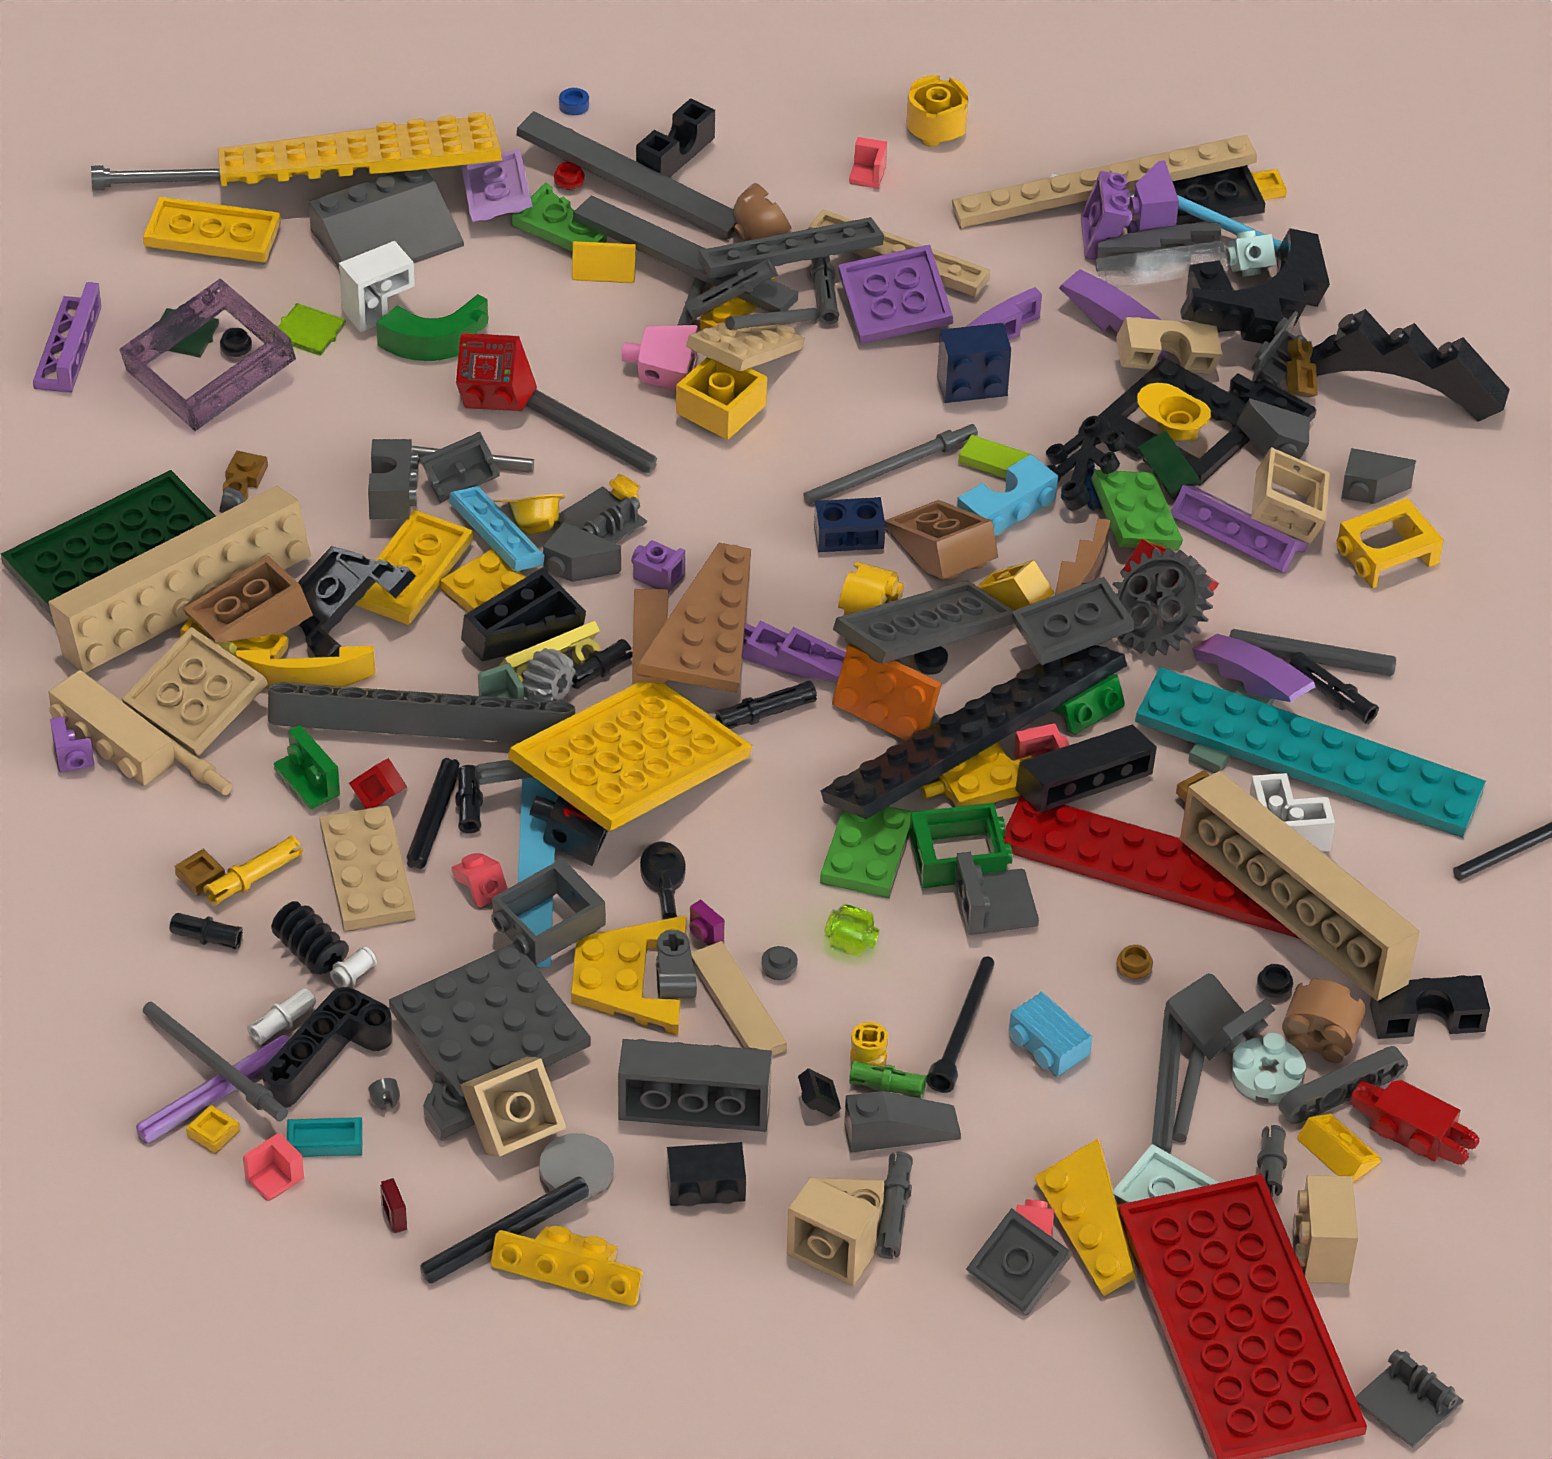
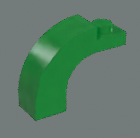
[376,294,489,361]

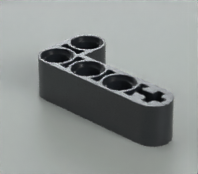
[263,987,393,1108]

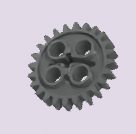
[1112,548,1214,656]

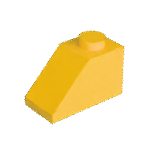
[978,560,1055,611]

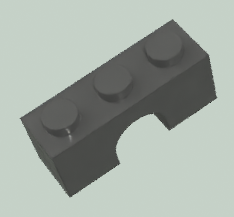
[368,439,419,519]

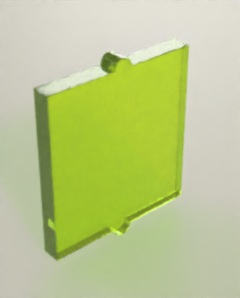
[271,303,346,356]

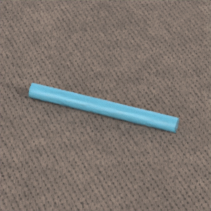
[1177,195,1282,253]

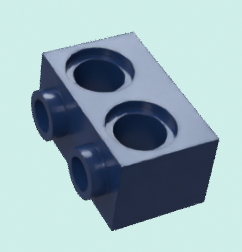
[814,497,885,553]

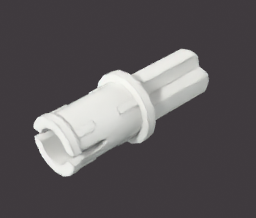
[247,988,316,1045]

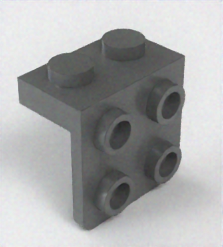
[1166,973,1275,1061]

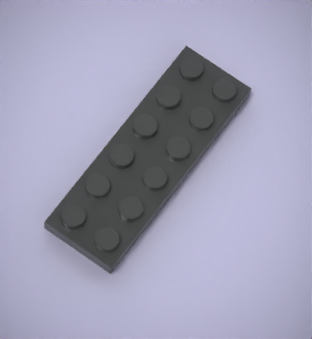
[833,580,1014,664]

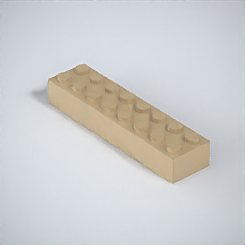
[48,486,311,673]
[1180,771,1420,1001]

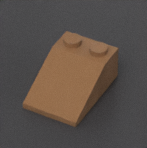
[885,500,999,580]
[183,556,313,643]

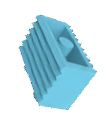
[1009,991,1093,1076]

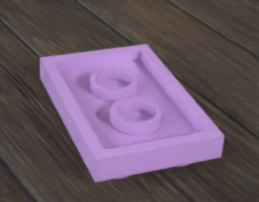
[461,149,533,222]

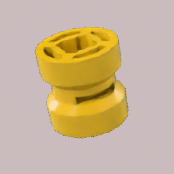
[850,1022,888,1067]

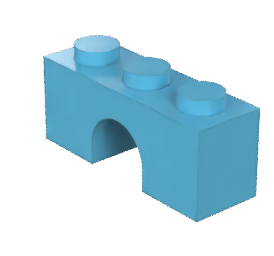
[957,454,1058,536]

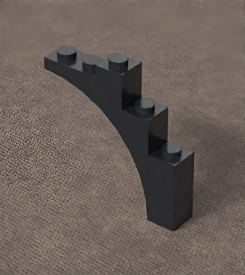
[1180,228,1330,344]
[1310,309,1510,422]

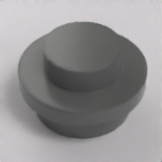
[761,946,798,980]

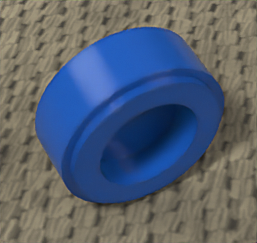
[559,88,589,115]

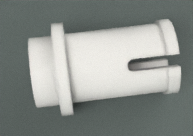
[330,946,377,988]

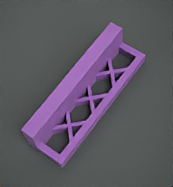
[33,282,102,393]
[1171,485,1309,572]

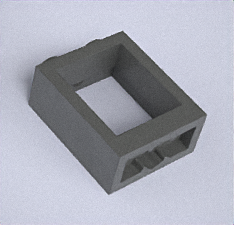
[491,858,606,965]

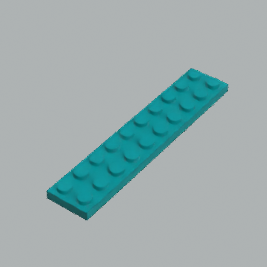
[1135,667,1486,838]

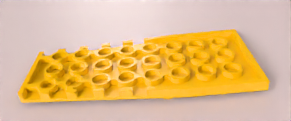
[218,112,502,186]

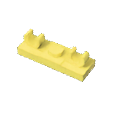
[499,621,600,682]

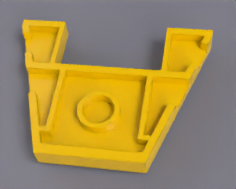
[571,916,687,1035]

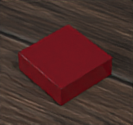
[380,1178,407,1233]

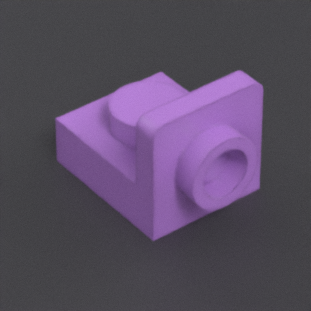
[50,716,94,772]

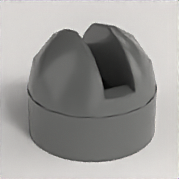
[219,487,245,513]
[368,1078,400,1110]

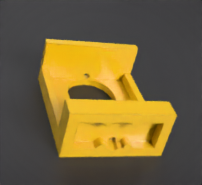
[1336,498,1444,588]

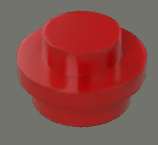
[554,162,585,190]

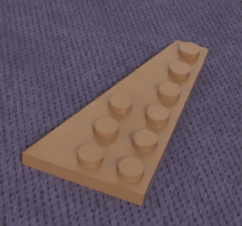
[636,542,751,693]

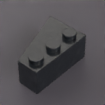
[461,567,586,662]

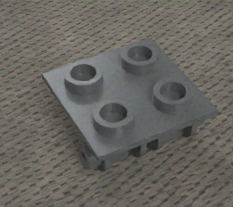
[1251,311,1307,387]
[556,486,647,543]
[1355,1349,1464,1448]

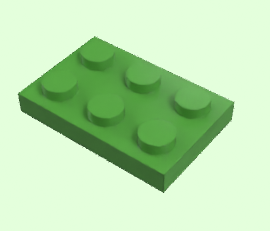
[1091,469,1183,550]
[820,806,914,898]

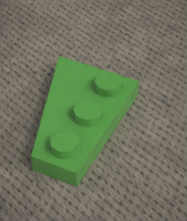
[512,182,607,252]

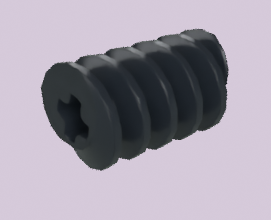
[271,901,349,975]

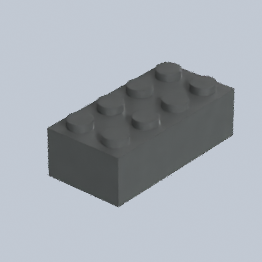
[618,1039,772,1132]

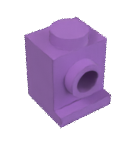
[631,540,685,593]

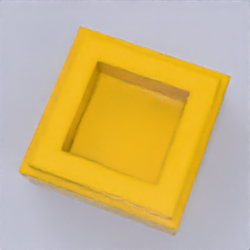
[1251,169,1287,200]
[186,1104,240,1154]

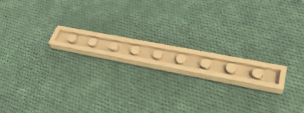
[952,134,1257,228]

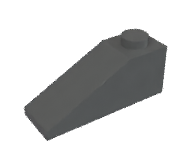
[844,1091,961,1152]

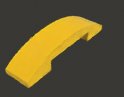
[236,645,375,689]

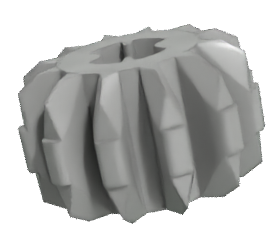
[522,648,576,702]

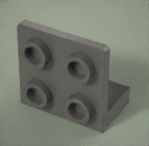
[955,851,1039,935]

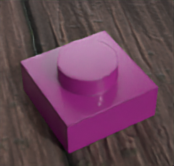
[689,899,725,946]

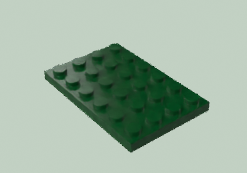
[1,470,216,618]

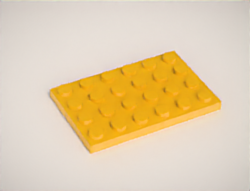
[508,682,753,832]

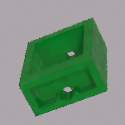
[909,803,1013,888]

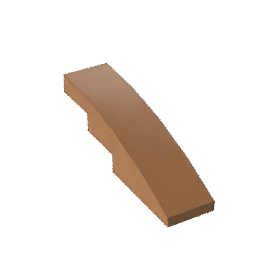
[1055,518,1111,595]
[632,589,668,683]

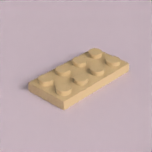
[686,312,805,371]
[320,805,415,931]

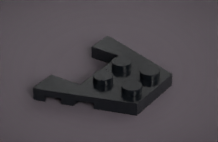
[298,546,416,657]

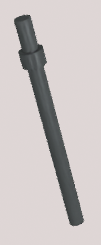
[803,424,978,505]
[143,1002,288,1122]

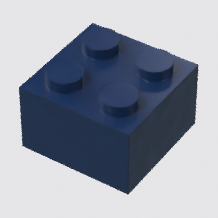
[937,323,1011,403]

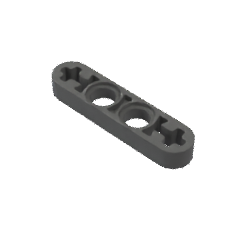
[1278,1046,1408,1124]

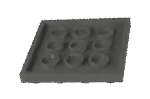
[389,943,591,1106]

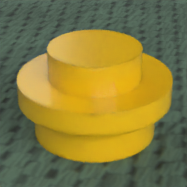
[608,474,640,500]

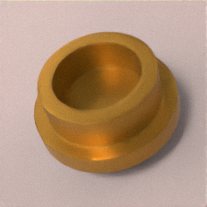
[1116,945,1153,979]

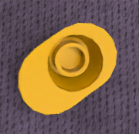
[1137,383,1211,442]
[494,494,565,534]

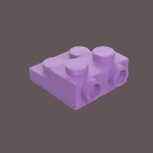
[1081,171,1132,260]

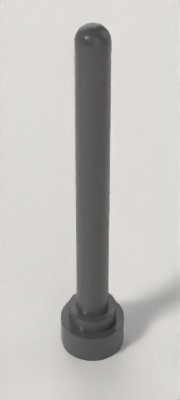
[91,165,221,190]

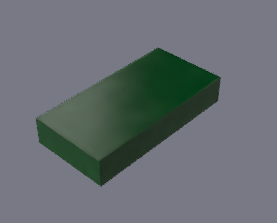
[1138,430,1200,500]

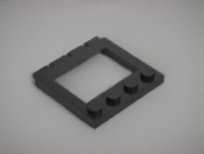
[1098,358,1250,485]

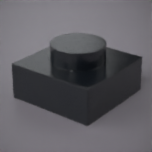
[798,1068,841,1117]

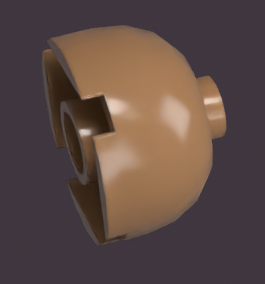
[733,183,792,241]

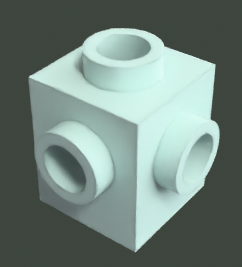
[1225,231,1276,277]

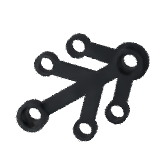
[1046,416,1126,510]

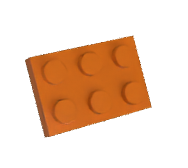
[832,644,942,741]

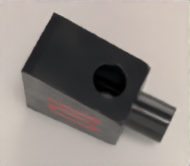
[529,795,609,866]

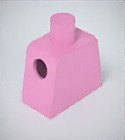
[622,325,698,391]

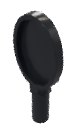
[640,841,686,919]

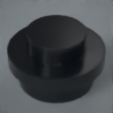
[220,328,252,357]
[914,646,948,675]
[1257,964,1293,998]

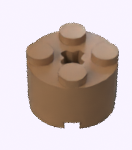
[1282,979,1366,1063]

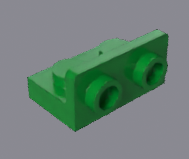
[1051,674,1125,734]
[274,725,340,809]

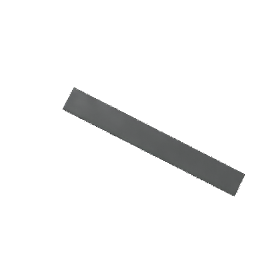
[516,111,737,240]
[573,195,798,312]

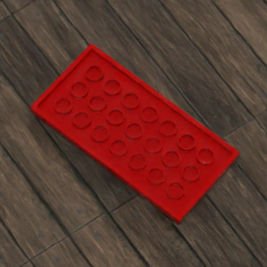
[1118,1174,1367,1459]

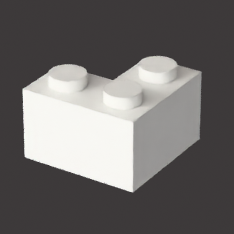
[339,241,415,332]
[1250,773,1335,852]

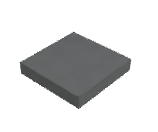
[966,1208,1073,1315]

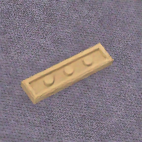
[691,941,787,1056]

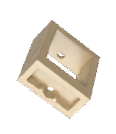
[1251,447,1330,544]

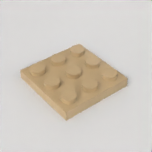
[121,627,268,757]

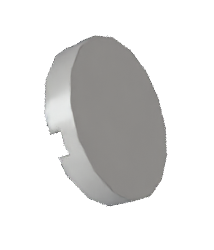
[539,1133,614,1201]

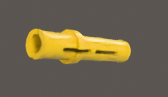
[203,835,303,906]

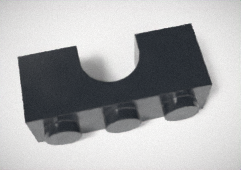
[636,98,715,178]
[1370,975,1490,1039]

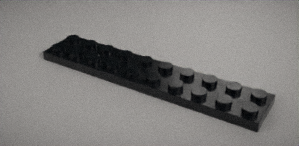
[820,645,1127,819]

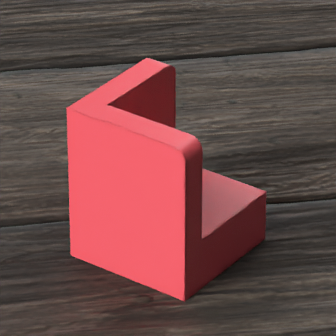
[849,137,887,189]
[243,1133,304,1200]

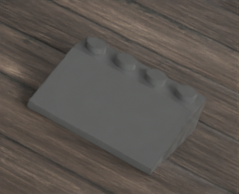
[309,169,464,268]

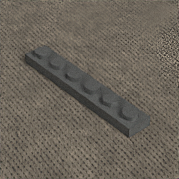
[698,217,884,278]

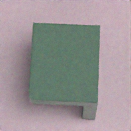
[478,663,524,699]

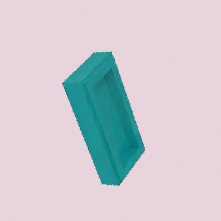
[287,1117,363,1157]

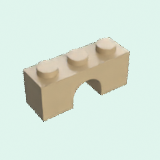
[1116,317,1222,374]

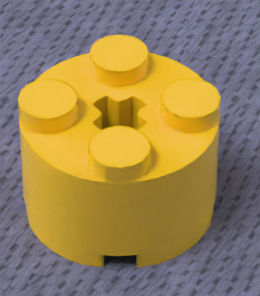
[906,75,968,146]
[838,561,904,615]

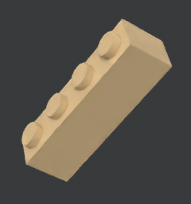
[48,670,175,786]

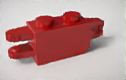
[1350,1080,1480,1166]

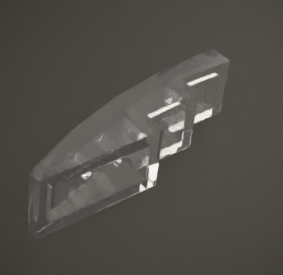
[1096,240,1228,288]

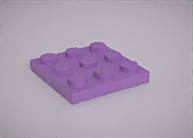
[838,244,953,344]

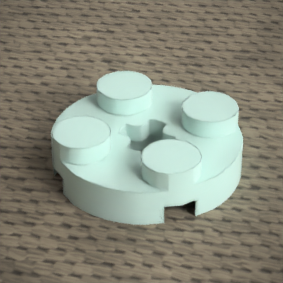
[1231,1033,1306,1103]

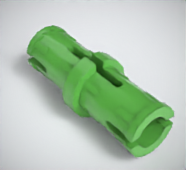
[849,1061,927,1099]

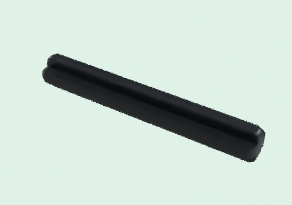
[406,758,460,869]

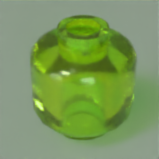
[824,904,880,956]

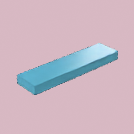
[449,486,545,572]

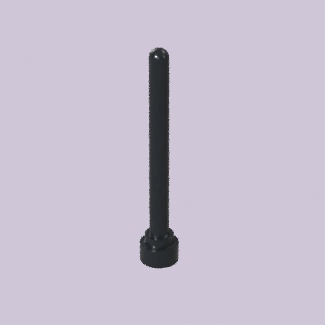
[926,956,995,1093]

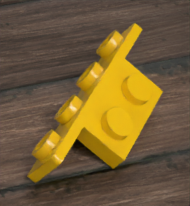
[491,1226,643,1307]

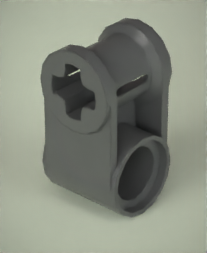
[656,930,697,999]

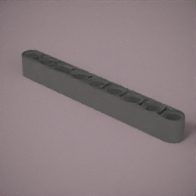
[268,683,575,743]

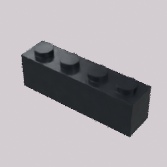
[1015,724,1157,813]

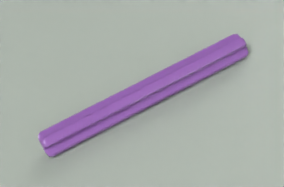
[136,1035,290,1143]

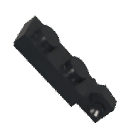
[1228,373,1317,422]

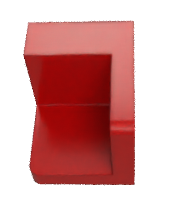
[349,758,407,809]

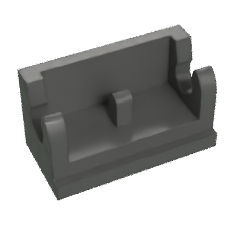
[420,432,500,503]

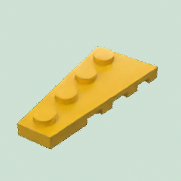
[1033,1138,1137,1297]

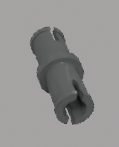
[1257,1125,1287,1197]

